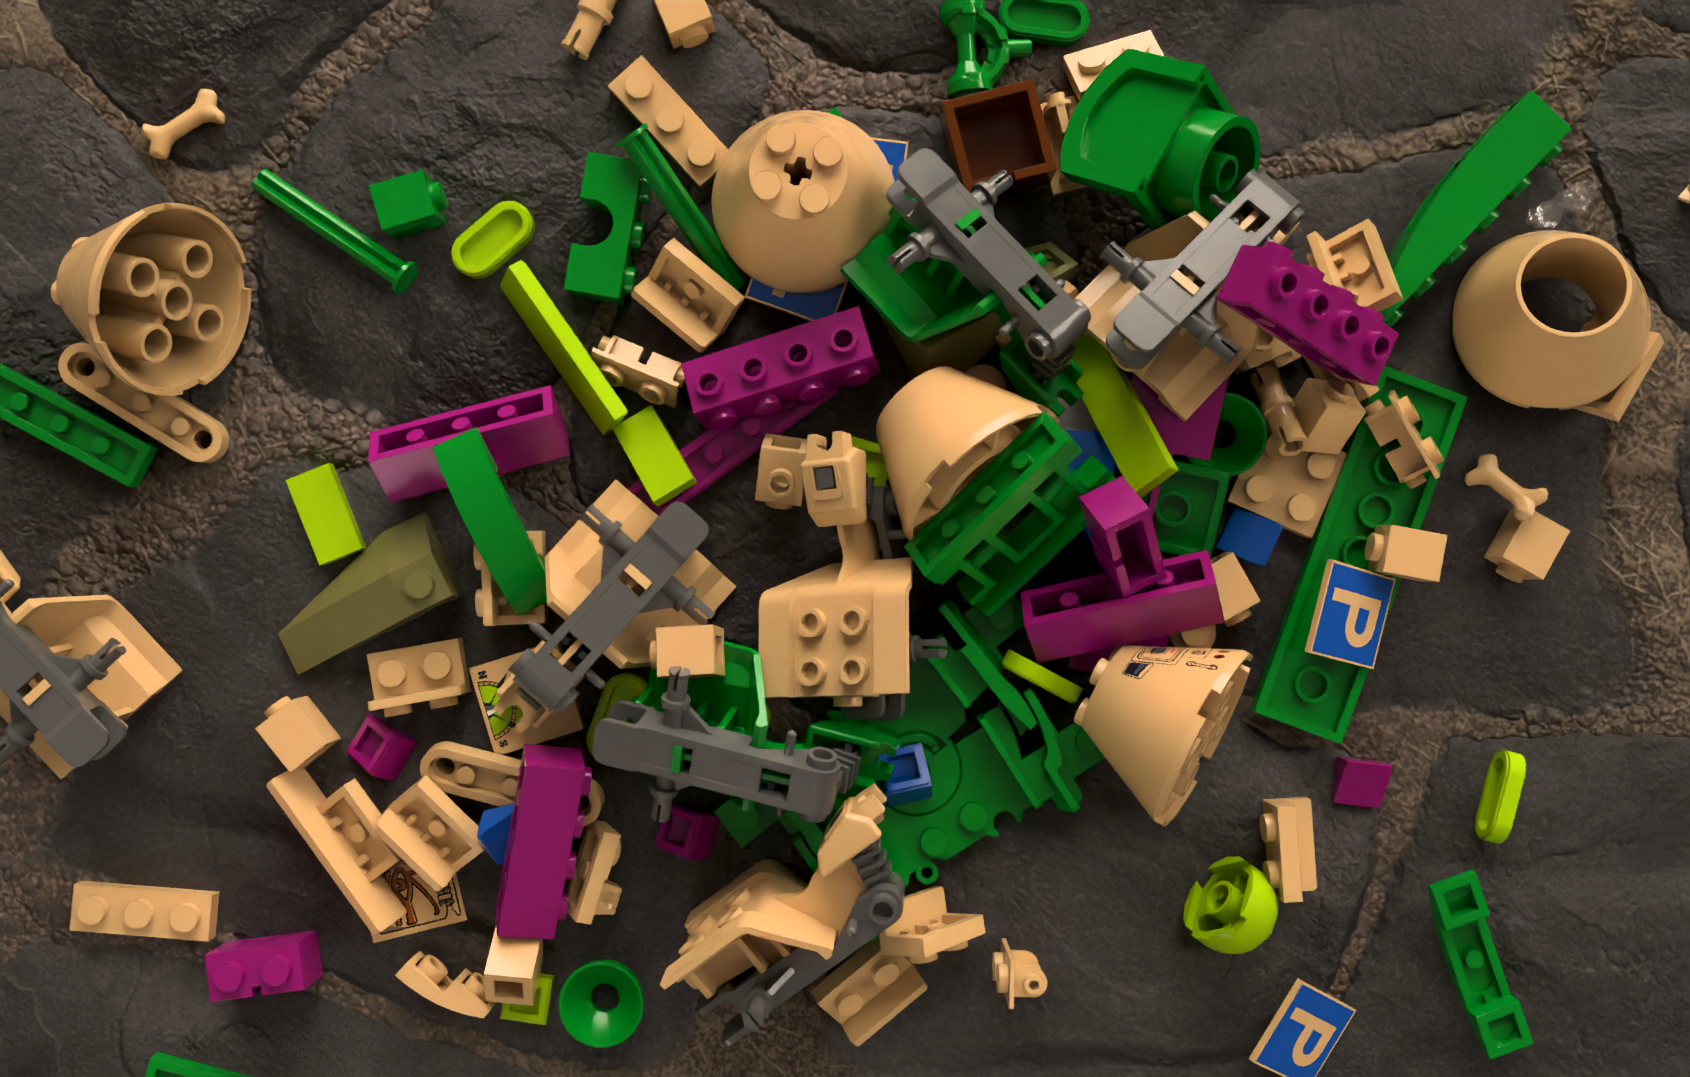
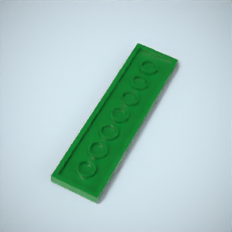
[1250,366,1468,744]

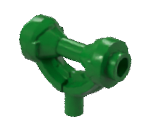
[939,0,1032,100]

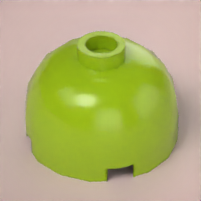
[1183,856,1279,954]

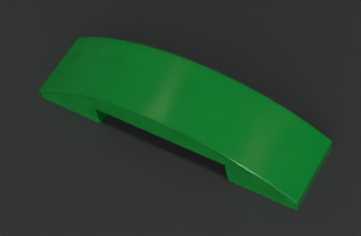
[432,427,547,615]
[1428,869,1534,1060]

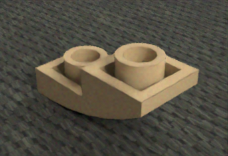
[395,951,497,1018]

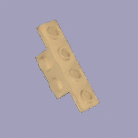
[266,768,407,935]

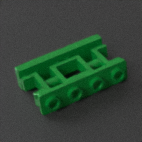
[904,411,1117,617]

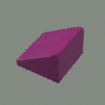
[345,713,417,781]
[1332,756,1392,808]
[654,802,720,860]

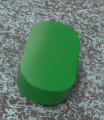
[997,0,1090,47]

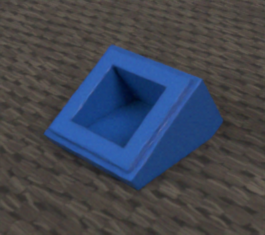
[1214,506,1283,568]
[879,743,933,807]
[477,803,514,865]

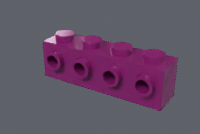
[1217,241,1399,386]
[681,306,881,429]
[368,385,570,503]
[1020,550,1225,663]
[495,744,592,939]

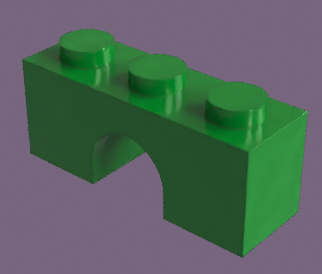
[564,152,653,306]

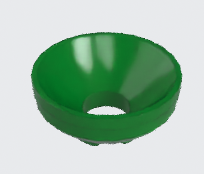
[1186,392,1267,477]
[559,959,645,1048]

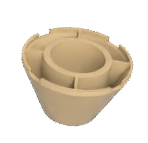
[1451,230,1651,410]
[876,366,1062,541]

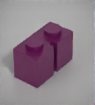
[1079,476,1167,598]
[205,930,323,1002]

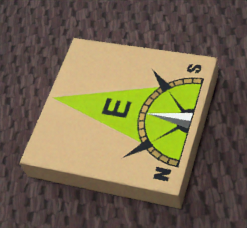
[468,642,586,755]

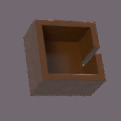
[939,79,1057,196]

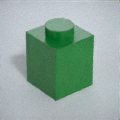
[369,170,449,240]

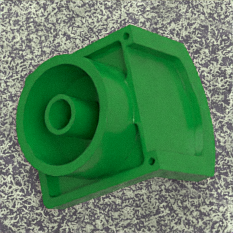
[1060,48,1260,231]

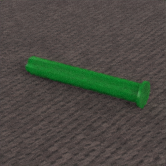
[615,123,746,290]
[252,169,419,294]

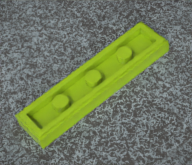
[500,260,628,436]
[1072,334,1178,498]

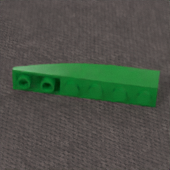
[1380,90,1572,327]

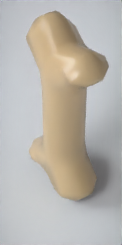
[141,89,226,160]
[1464,454,1549,521]

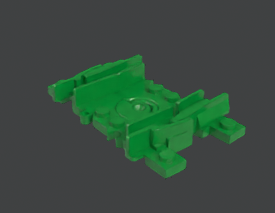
[714,595,1105,942]

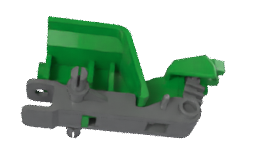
[840,148,1091,418]
[592,626,900,823]

